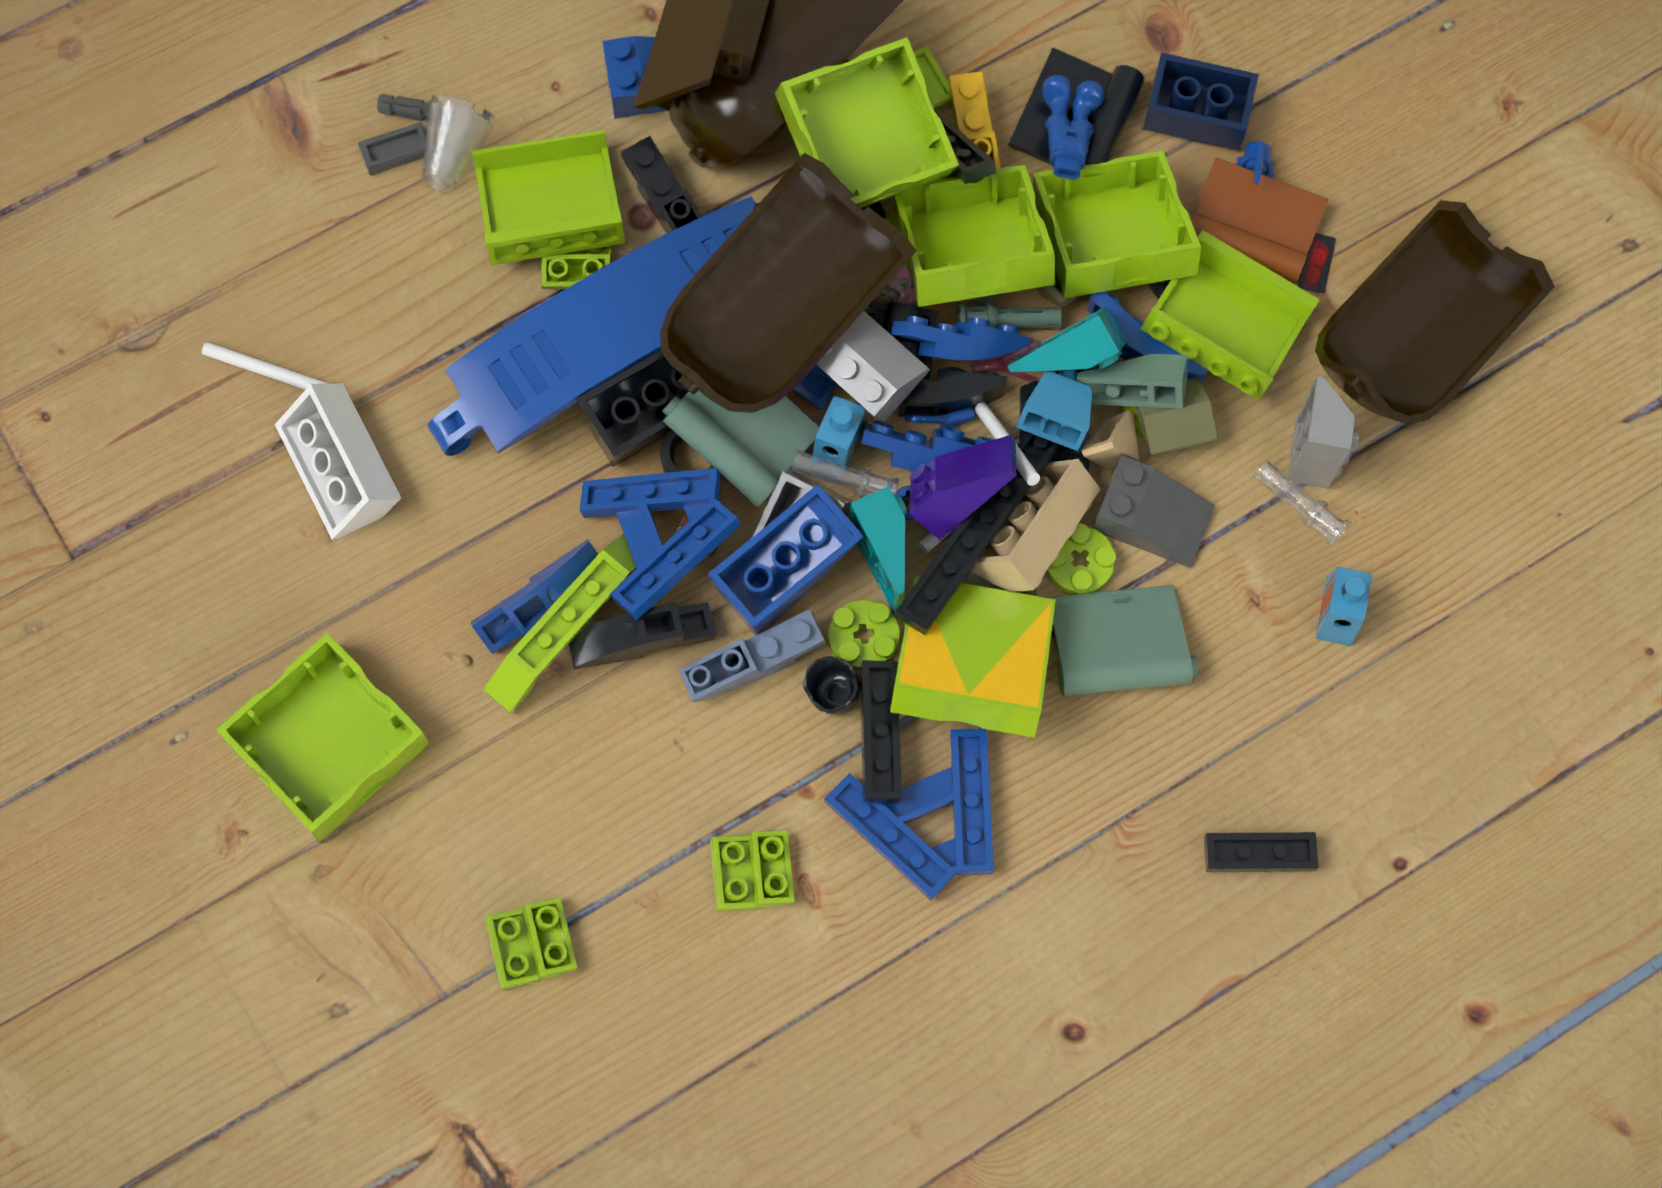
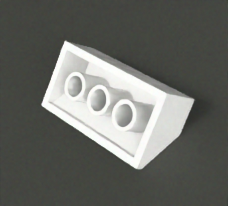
[275,383,401,540]

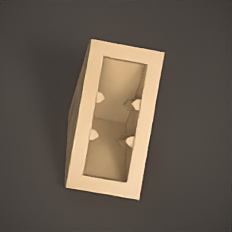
[1081,410,1139,470]

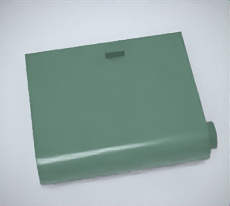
[662,391,820,506]
[1048,585,1198,697]

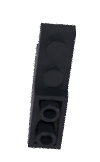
[620,136,703,233]
[898,367,1007,417]
[568,602,717,669]

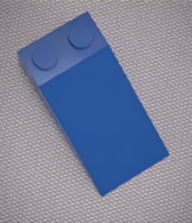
[602,36,669,119]
[708,484,864,636]

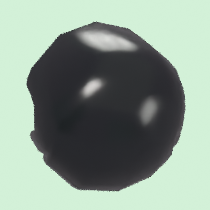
[803,656,861,715]

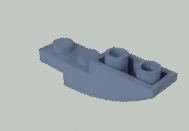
[678,609,827,702]

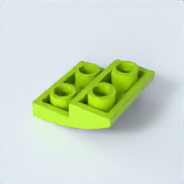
[541,246,612,289]
[710,830,795,912]
[484,897,577,991]

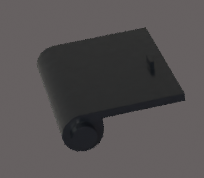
[1008,47,1145,165]

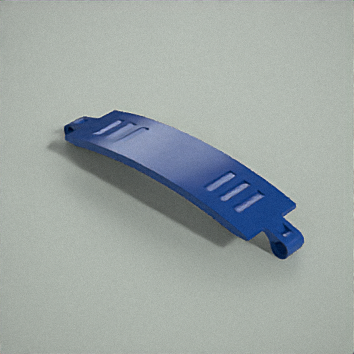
[428,196,756,456]

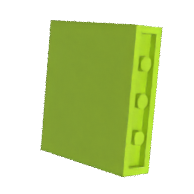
[472,129,625,266]
[1141,230,1320,400]

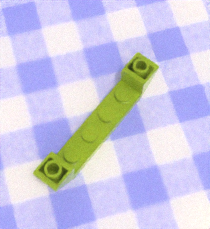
[483,534,637,714]

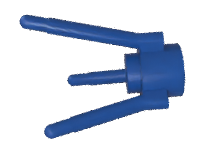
[1237,141,1274,184]

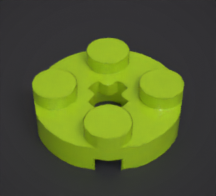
[1046,523,1116,595]
[828,600,899,672]

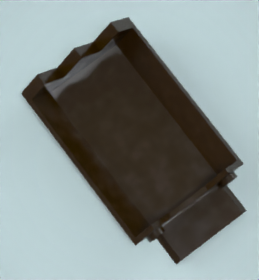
[634,0,769,110]

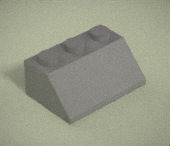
[817,311,930,422]
[1287,377,1359,489]

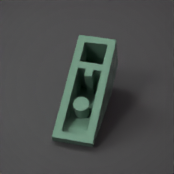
[1077,354,1188,409]

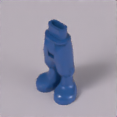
[1042,75,1104,180]

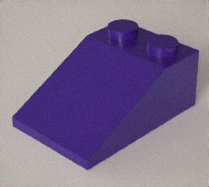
[909,435,1017,540]

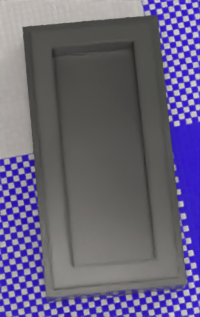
[358,122,433,176]

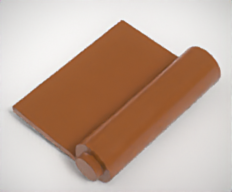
[1190,157,1329,285]

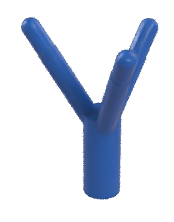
[905,407,975,441]

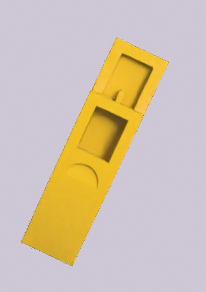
[949,71,1001,169]

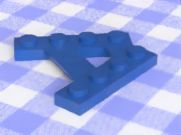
[580,468,741,621]
[824,729,994,901]

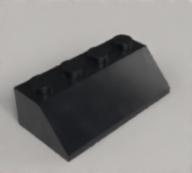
[577,350,688,467]

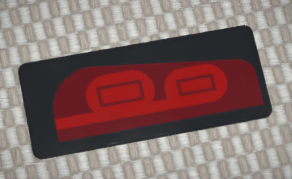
[1298,233,1336,294]

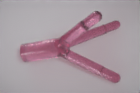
[970,338,1041,382]

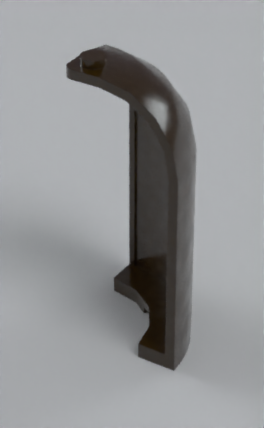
[669,0,904,167]
[660,153,917,413]
[1315,200,1555,424]

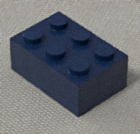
[1143,52,1259,151]

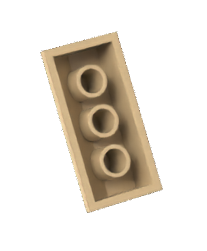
[971,459,1101,592]

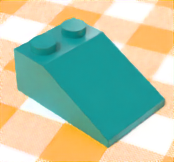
[1008,306,1127,372]
[849,486,907,618]

